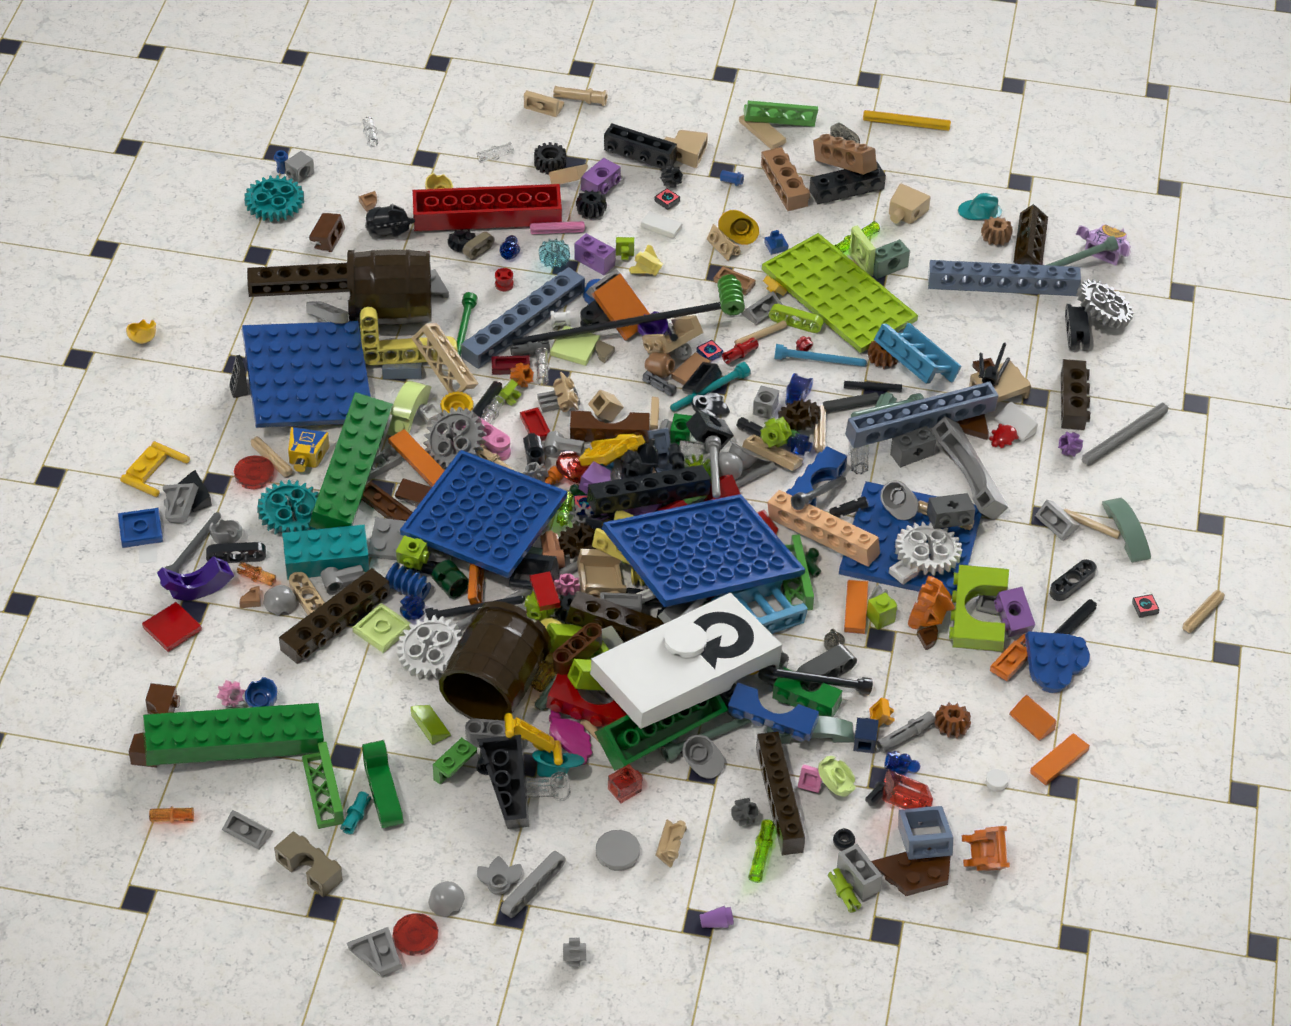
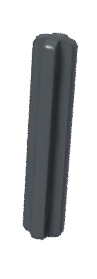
[823,392,879,413]

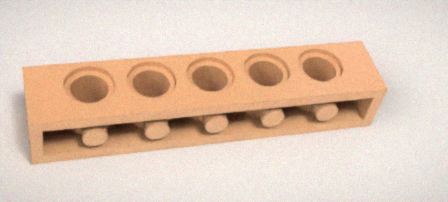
[767,490,880,566]

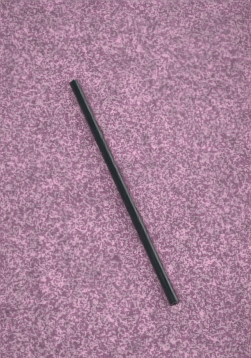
[512,302,721,346]

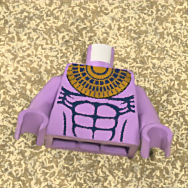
[1076,224,1131,266]

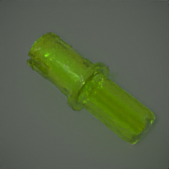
[556,491,573,527]

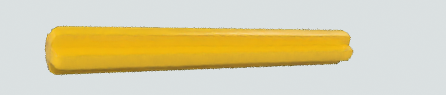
[863,110,951,131]

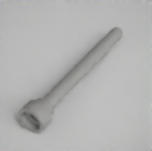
[705,436,721,498]

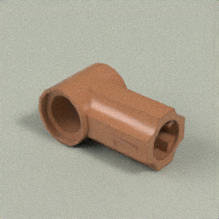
[540,531,565,568]

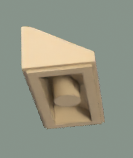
[549,164,588,184]

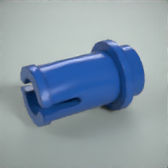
[274,150,288,174]
[720,170,744,186]

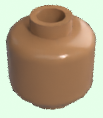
[645,352,675,378]

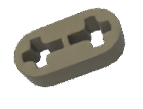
[463,231,495,259]

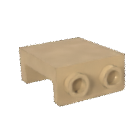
[642,315,704,354]
[969,360,1031,413]
[577,549,627,598]

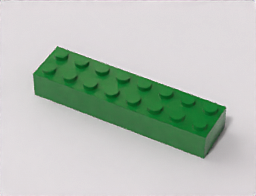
[309,392,393,529]
[143,703,324,766]

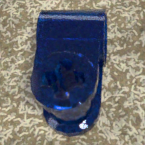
[785,373,813,404]

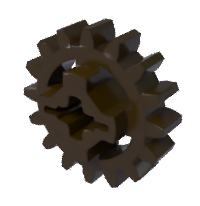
[778,399,821,432]
[558,523,596,559]

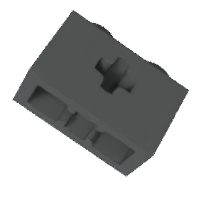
[890,426,936,468]
[926,493,975,529]

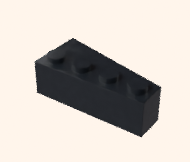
[477,735,529,829]

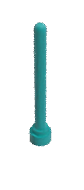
[670,362,751,411]

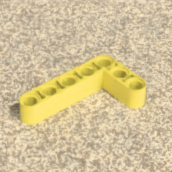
[360,307,458,365]

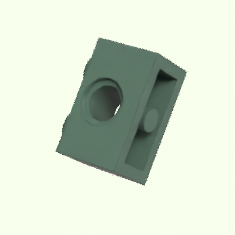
[873,239,910,279]

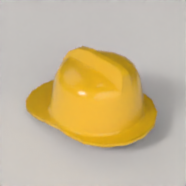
[718,210,759,245]

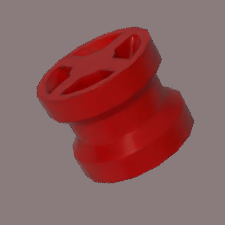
[495,268,514,292]

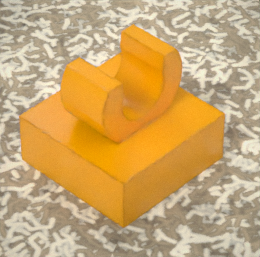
[869,697,895,728]

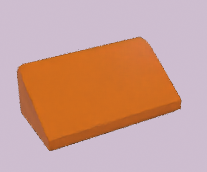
[1009,695,1056,741]

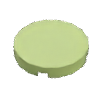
[818,756,856,797]

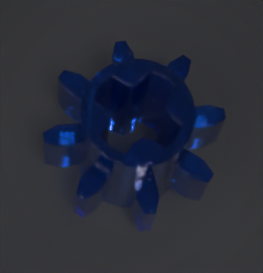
[787,433,813,456]
[400,594,425,621]

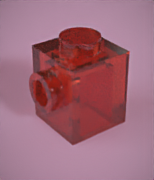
[608,764,643,804]

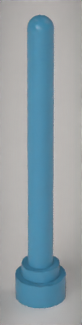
[774,344,867,366]

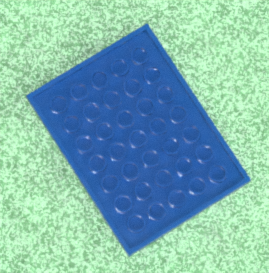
[602,494,806,607]

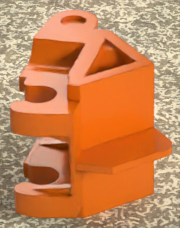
[908,576,955,629]
[961,826,1010,871]

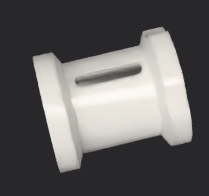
[551,310,571,328]

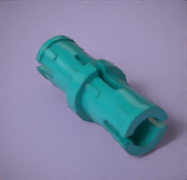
[340,791,371,835]

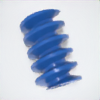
[385,562,431,602]

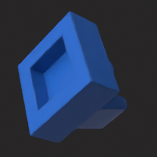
[764,230,789,255]

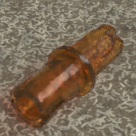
[237,561,277,586]
[149,806,194,824]

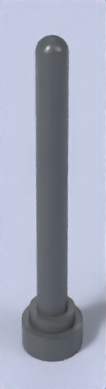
[791,476,846,510]
[165,512,221,573]

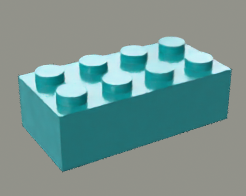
[282,524,370,580]

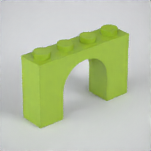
[949,565,1009,652]
[547,623,609,691]

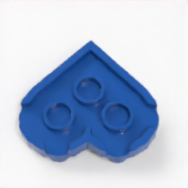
[1025,631,1090,693]

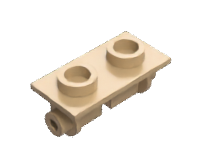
[707,224,741,261]
[553,372,579,412]
[655,819,687,868]

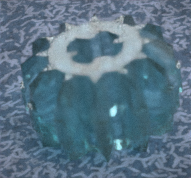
[539,238,570,268]

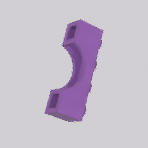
[579,461,662,516]

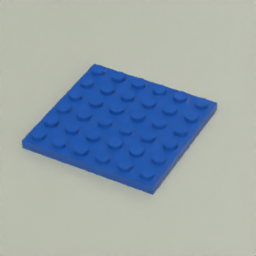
[241,321,371,428]
[400,450,567,578]
[839,481,982,596]

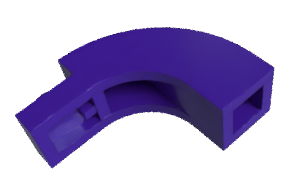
[157,556,234,601]

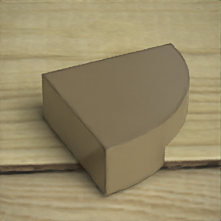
[596,340,615,363]

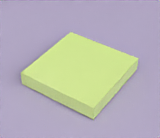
[849,225,876,276]
[550,326,600,366]
[352,603,411,653]

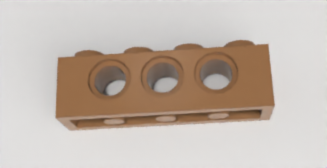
[813,134,877,174]
[761,147,810,211]

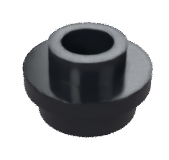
[833,828,855,850]

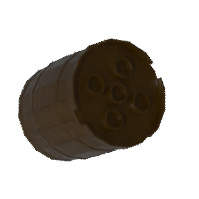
[347,249,432,324]
[439,601,552,721]

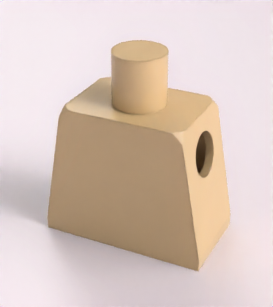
[664,130,708,168]
[889,183,931,224]

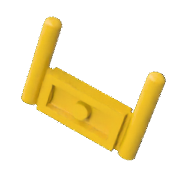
[120,441,190,497]
[504,713,563,766]

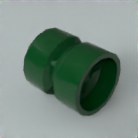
[431,560,469,599]

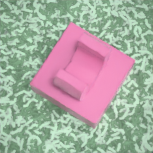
[798,765,822,793]

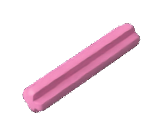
[530,221,585,234]

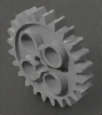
[1076,279,1134,329]
[423,407,487,469]

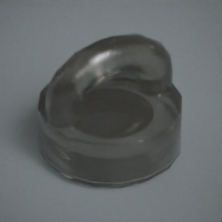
[824,629,845,650]

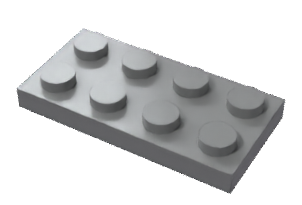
[368,517,452,565]

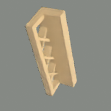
[411,323,479,393]

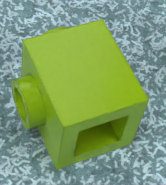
[866,592,898,630]

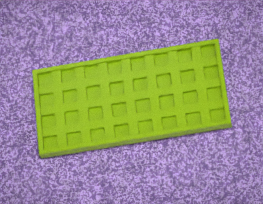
[762,233,918,353]

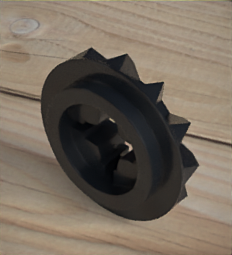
[447,229,476,252]

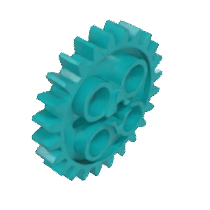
[244,175,304,222]
[257,480,319,537]

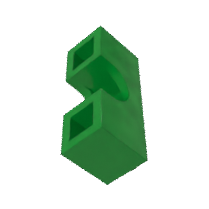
[772,667,843,717]

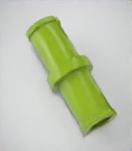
[827,868,862,913]

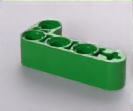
[362,740,404,828]

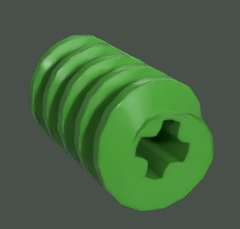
[717,274,745,315]

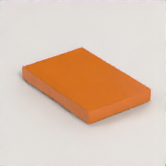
[591,273,650,340]

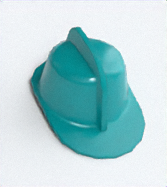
[958,193,1002,220]
[532,750,585,780]

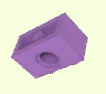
[581,158,621,194]
[574,233,616,275]
[994,587,1035,637]

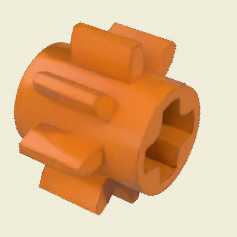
[510,363,534,388]

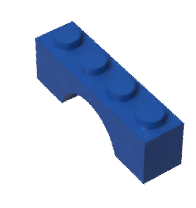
[786,446,847,507]
[728,682,819,742]

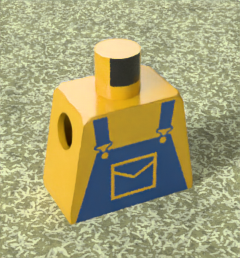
[288,427,330,472]

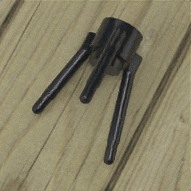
[978,342,1010,386]

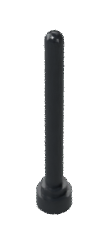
[425,596,525,620]
[772,669,873,695]

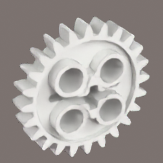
[895,522,962,576]
[396,615,463,680]

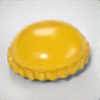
[440,391,474,413]

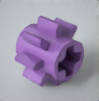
[1058,432,1083,457]

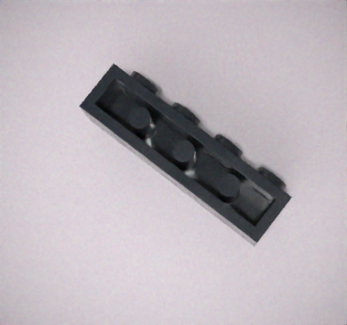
[604,123,677,169]
[809,162,886,205]

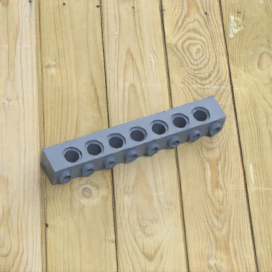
[928,260,1081,296]
[461,267,585,369]
[845,382,999,449]

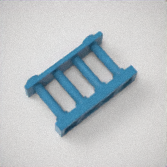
[874,323,962,384]
[711,580,808,634]

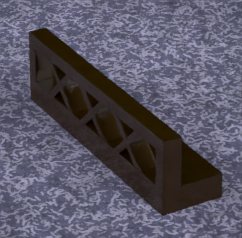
[1013,204,1048,265]

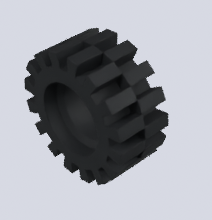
[534,142,566,175]

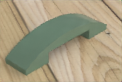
[1102,498,1151,563]
[767,716,854,744]

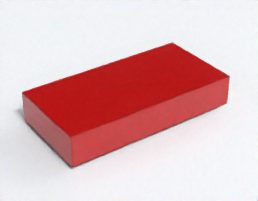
[520,407,550,441]
[530,571,560,611]

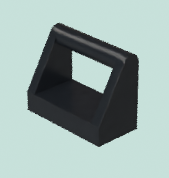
[509,553,560,589]

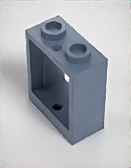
[898,806,953,859]

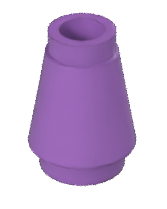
[700,905,734,928]

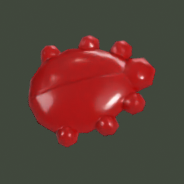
[989,424,1019,448]

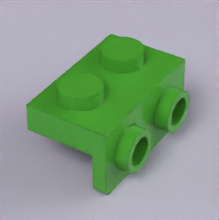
[432,737,477,784]

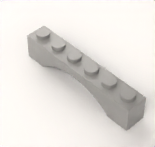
[931,416,1008,520]

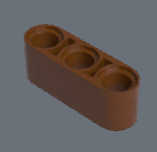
[553,623,603,675]

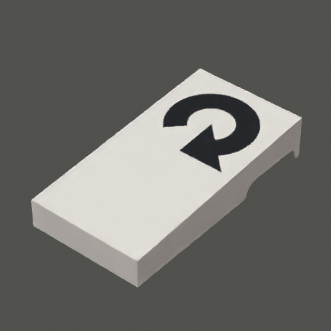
[590,593,782,729]

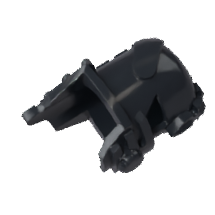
[365,203,415,238]
[621,438,659,479]

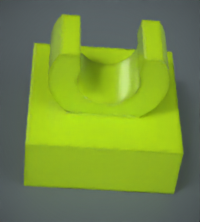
[616,237,634,260]
[494,379,521,406]

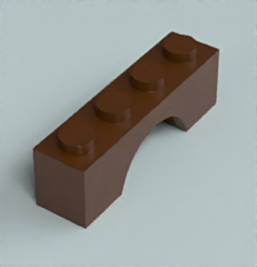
[570,411,650,444]
[128,683,180,768]

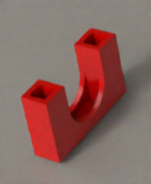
[546,674,627,727]

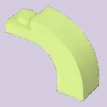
[387,381,431,436]

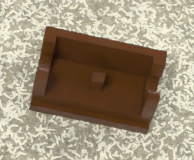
[309,213,345,252]

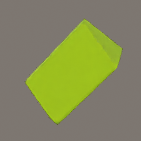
[410,705,451,745]

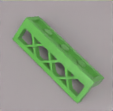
[743,100,818,127]
[782,534,814,611]
[302,742,344,829]

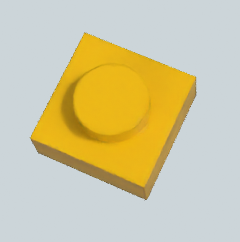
[763,275,787,296]

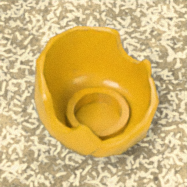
[126,319,156,344]

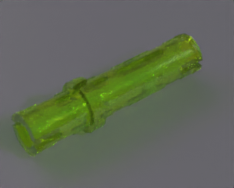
[834,221,880,253]
[748,819,775,883]

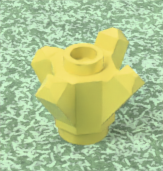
[629,245,663,276]

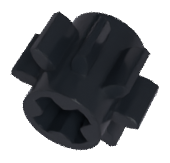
[660,165,683,188]

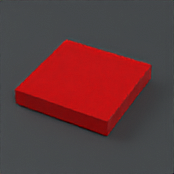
[142,602,202,652]

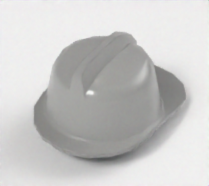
[729,440,770,470]

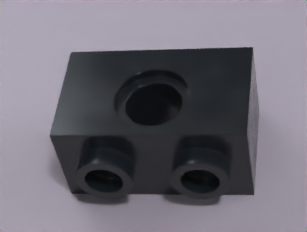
[686,410,734,449]

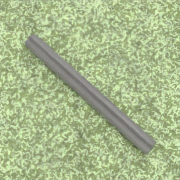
[1081,402,1169,465]

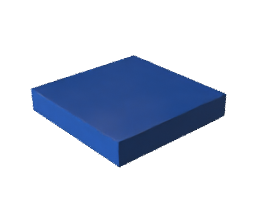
[118,507,163,548]

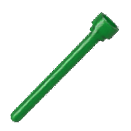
[456,292,478,357]

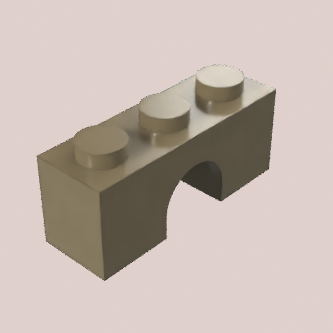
[274,831,343,898]

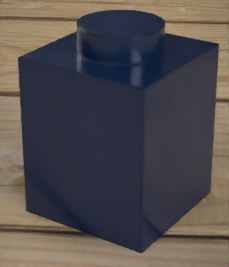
[853,717,879,754]

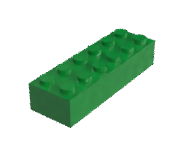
[594,694,728,771]

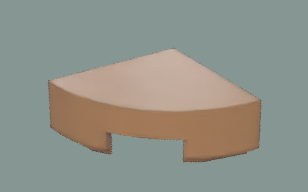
[358,191,377,212]
[239,586,261,608]

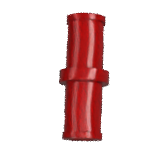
[722,337,759,364]

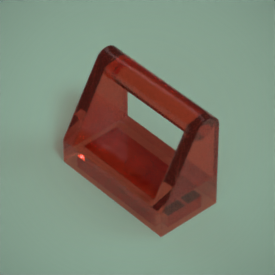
[883,770,933,809]

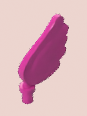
[549,710,592,765]

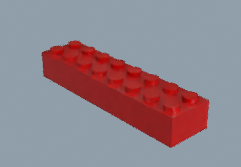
[412,184,562,231]

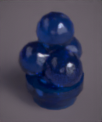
[499,235,520,260]
[884,751,921,777]

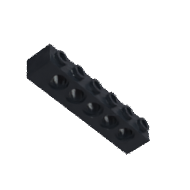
[587,465,711,515]

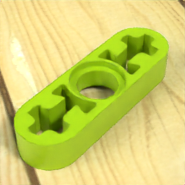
[769,304,824,333]

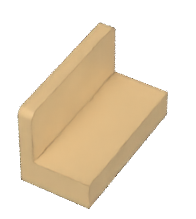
[524,90,564,117]

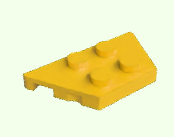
[579,435,645,466]

